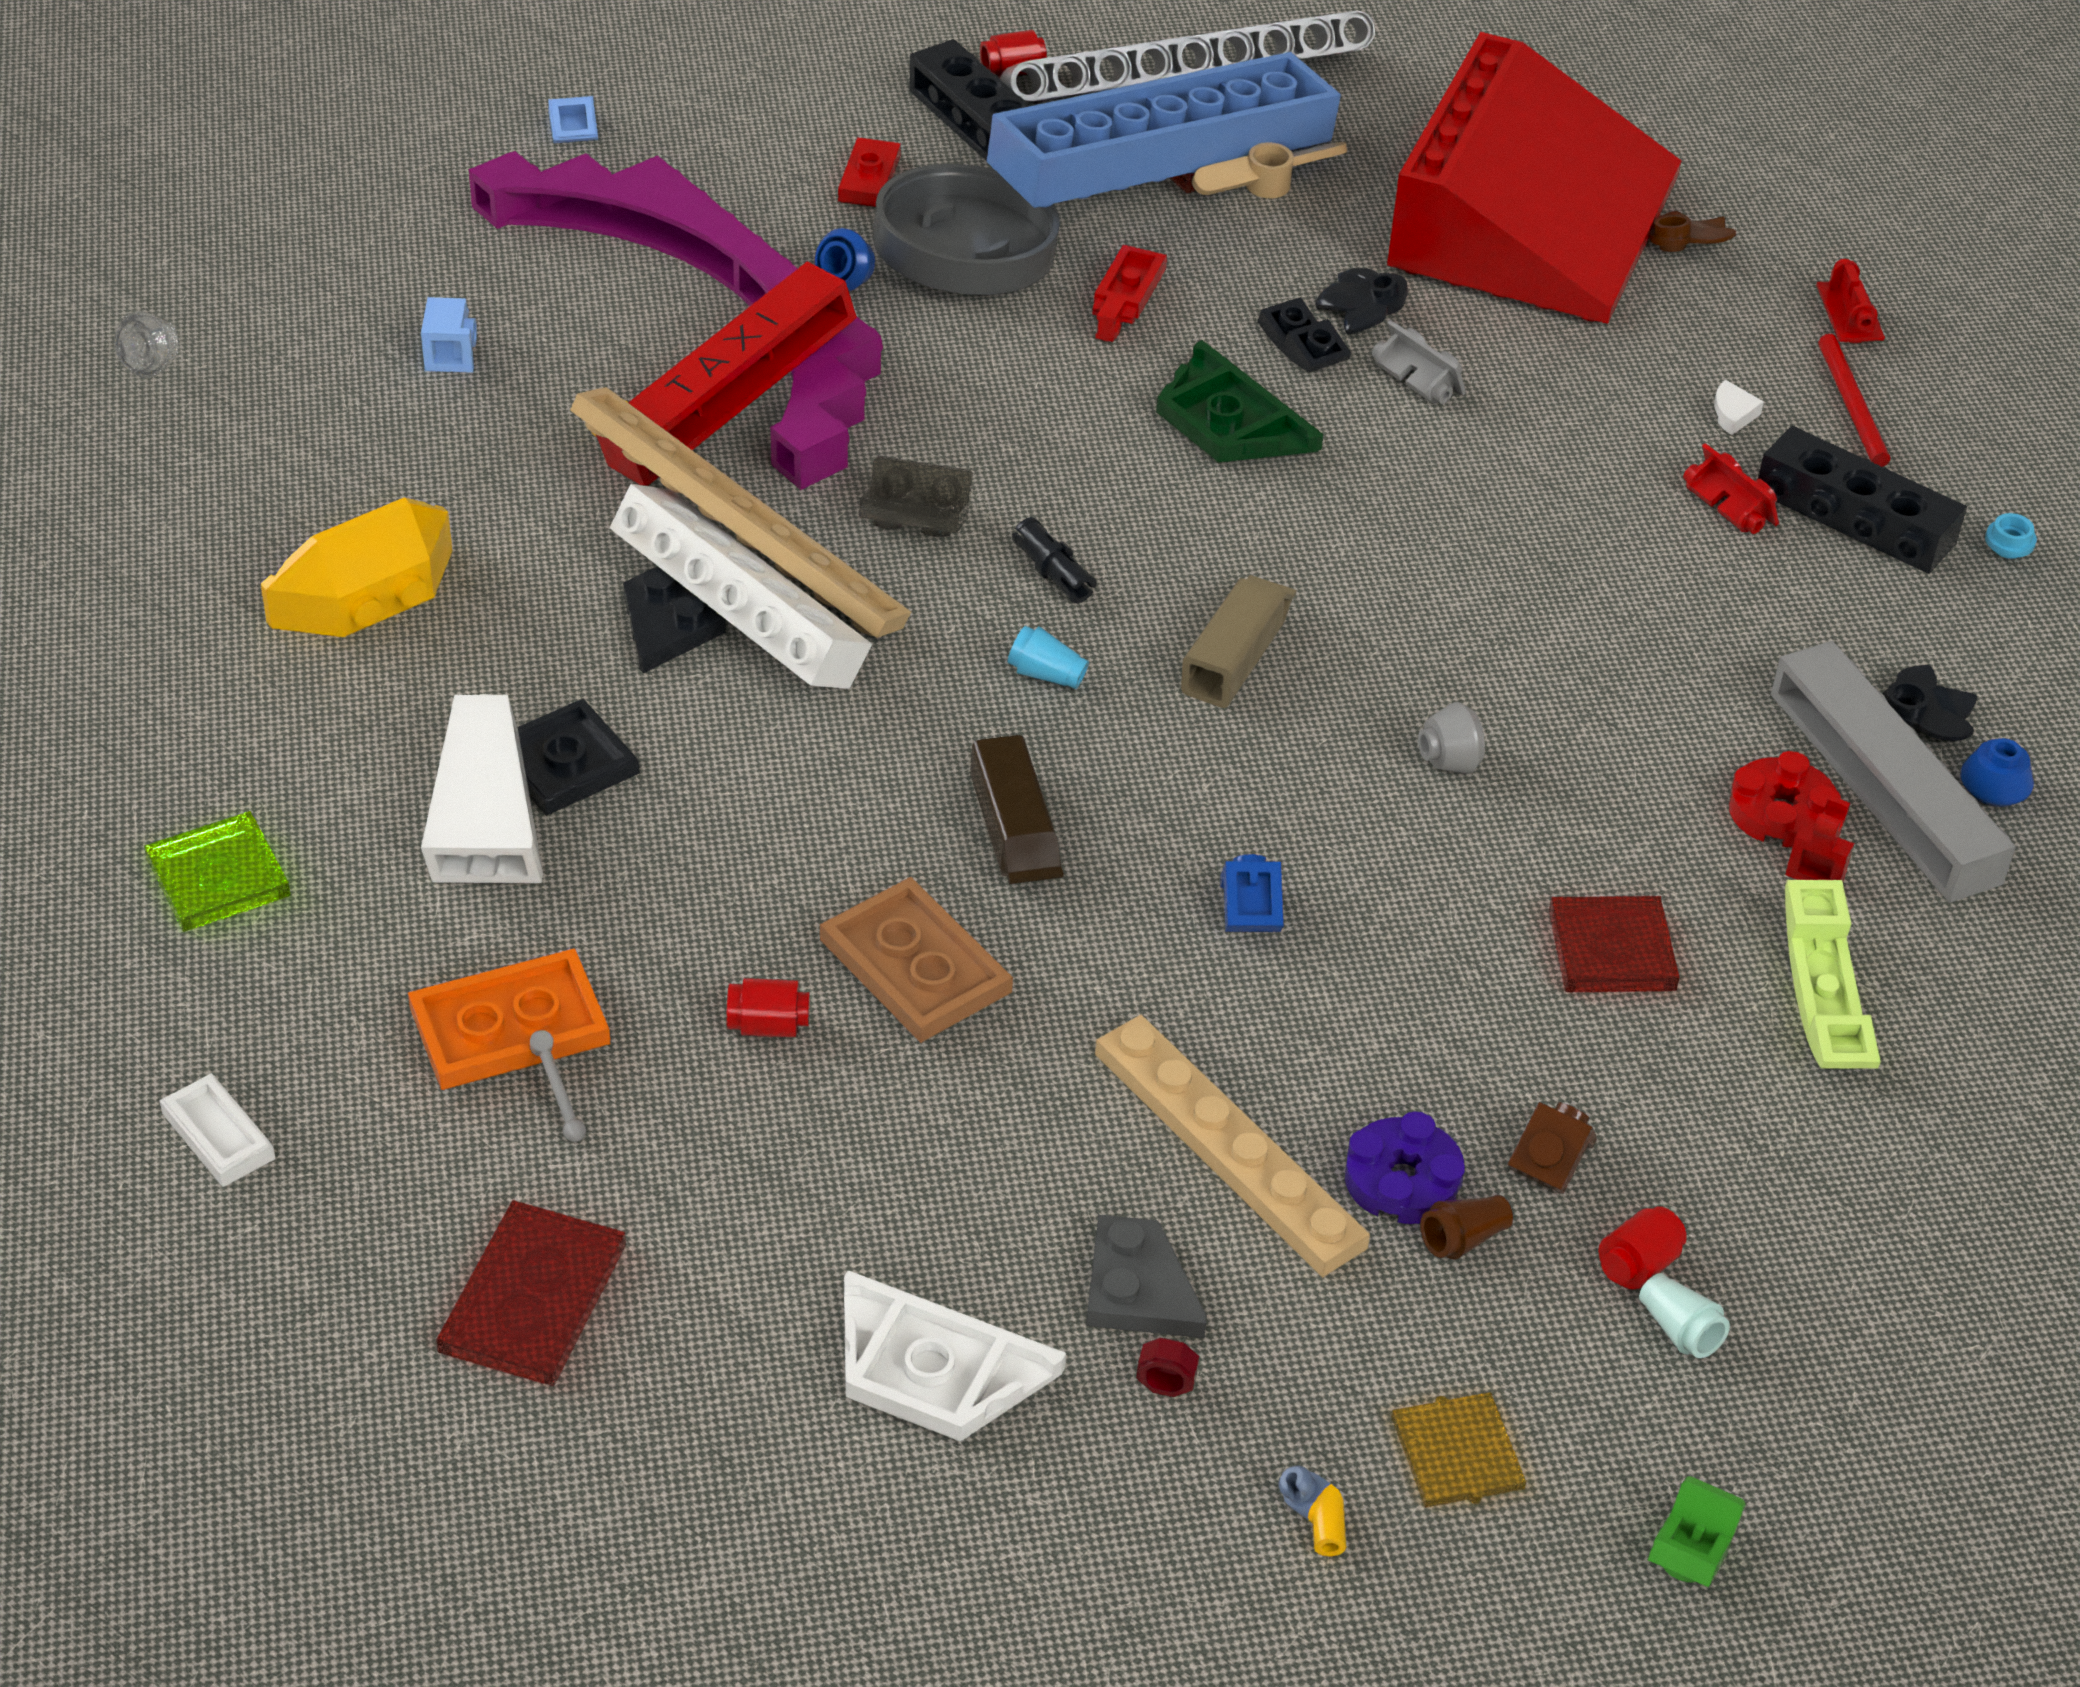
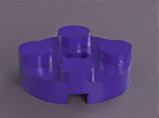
[1344,1111,1465,1224]

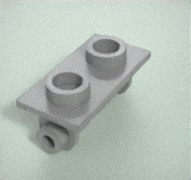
[1372,320,1466,404]

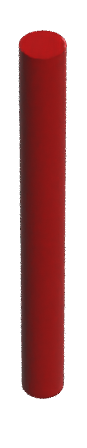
[1818,334,1891,467]

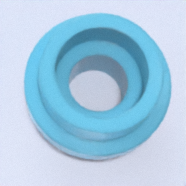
[1985,513,2037,558]

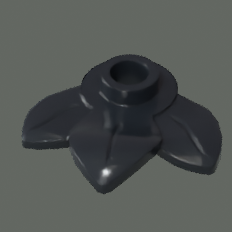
[1315,268,1408,334]
[1882,665,1977,741]

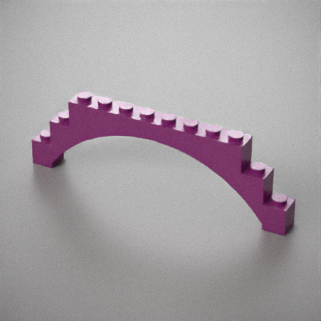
[468,150,883,490]

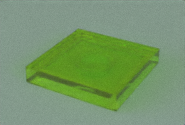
[144,811,291,932]

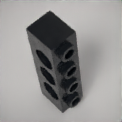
[909,39,1029,161]
[1758,425,1967,574]

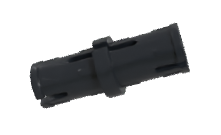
[1012,517,1097,604]

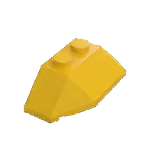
[261,497,453,637]

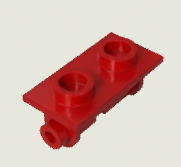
[1816,259,1885,343]
[1683,443,1779,534]

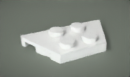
[844,1270,1066,1442]

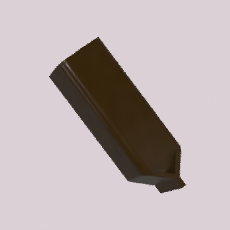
[970,735,1064,884]

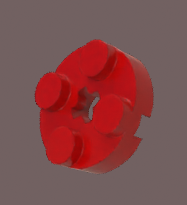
[1729,751,1841,848]

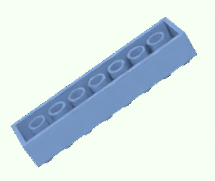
[987,52,1341,208]

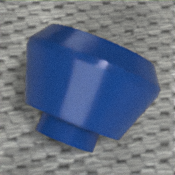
[815,228,875,292]
[1960,738,2034,807]

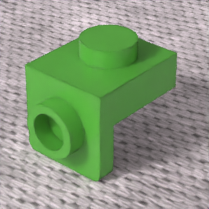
[1648,1476,1746,1588]

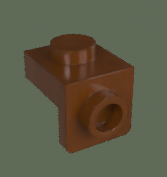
[1507,1102,1597,1194]

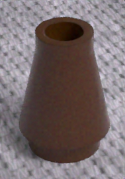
[1420,1194,1513,1260]

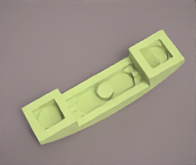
[1785,880,1881,1069]

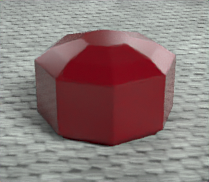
[1136,1338,1200,1397]

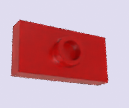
[838,137,901,207]

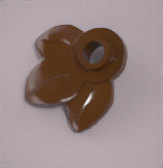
[1650,211,1736,252]

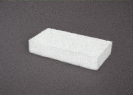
[159,1073,275,1187]

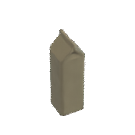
[1181,575,1297,708]

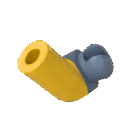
[1279,1465,1346,1557]

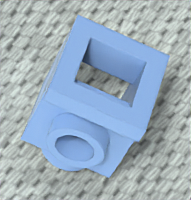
[421,297,477,373]

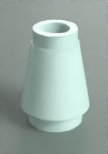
[1639,1273,1730,1358]

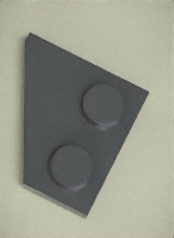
[1086,1214,1207,1338]

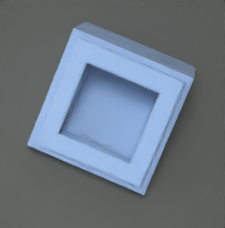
[548,96,598,143]

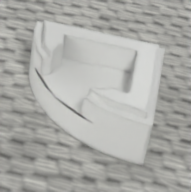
[1714,380,1764,435]

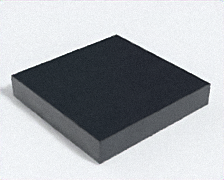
[517,698,640,816]

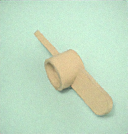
[1192,142,1347,198]

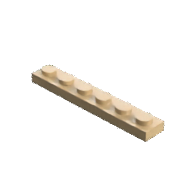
[1095,1015,1370,1278]

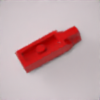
[1092,245,1167,342]

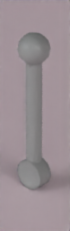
[529,1030,586,1142]

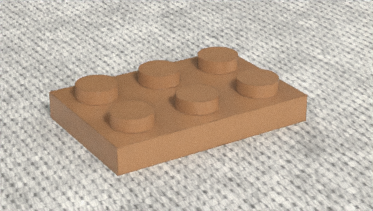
[820,877,1013,1043]

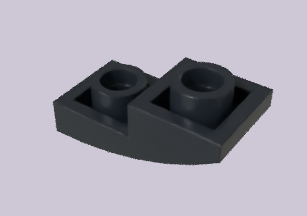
[1257,297,1352,372]

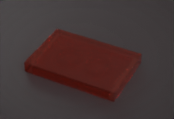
[436,1200,626,1387]

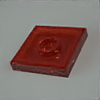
[1549,896,1680,992]

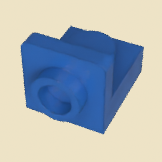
[1220,854,1284,932]

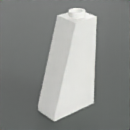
[421,694,543,883]

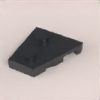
[623,566,726,673]

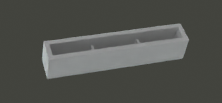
[1771,640,2016,903]

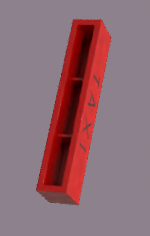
[596,261,857,486]

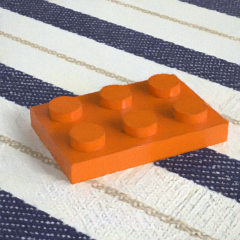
[408,948,611,1090]

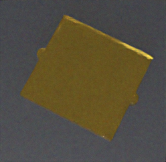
[1391,1392,1526,1508]

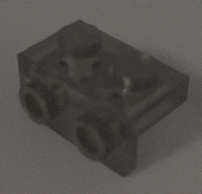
[859,456,973,537]

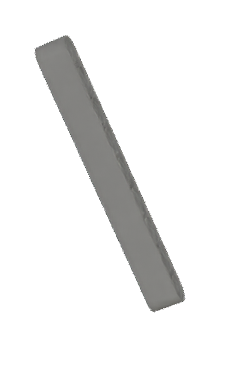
[1000,11,1375,103]

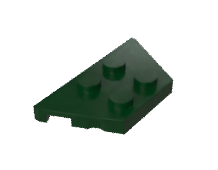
[1156,340,1324,462]

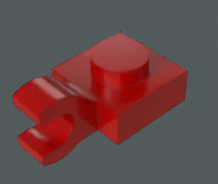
[1785,795,1855,882]

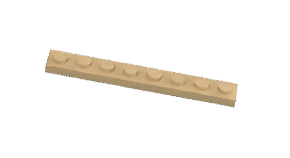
[570,387,911,638]

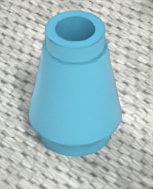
[1007,626,1089,689]

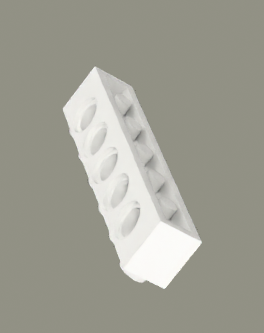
[610,484,872,689]

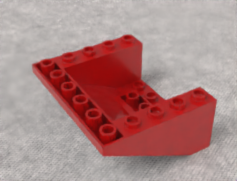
[1387,31,1682,324]

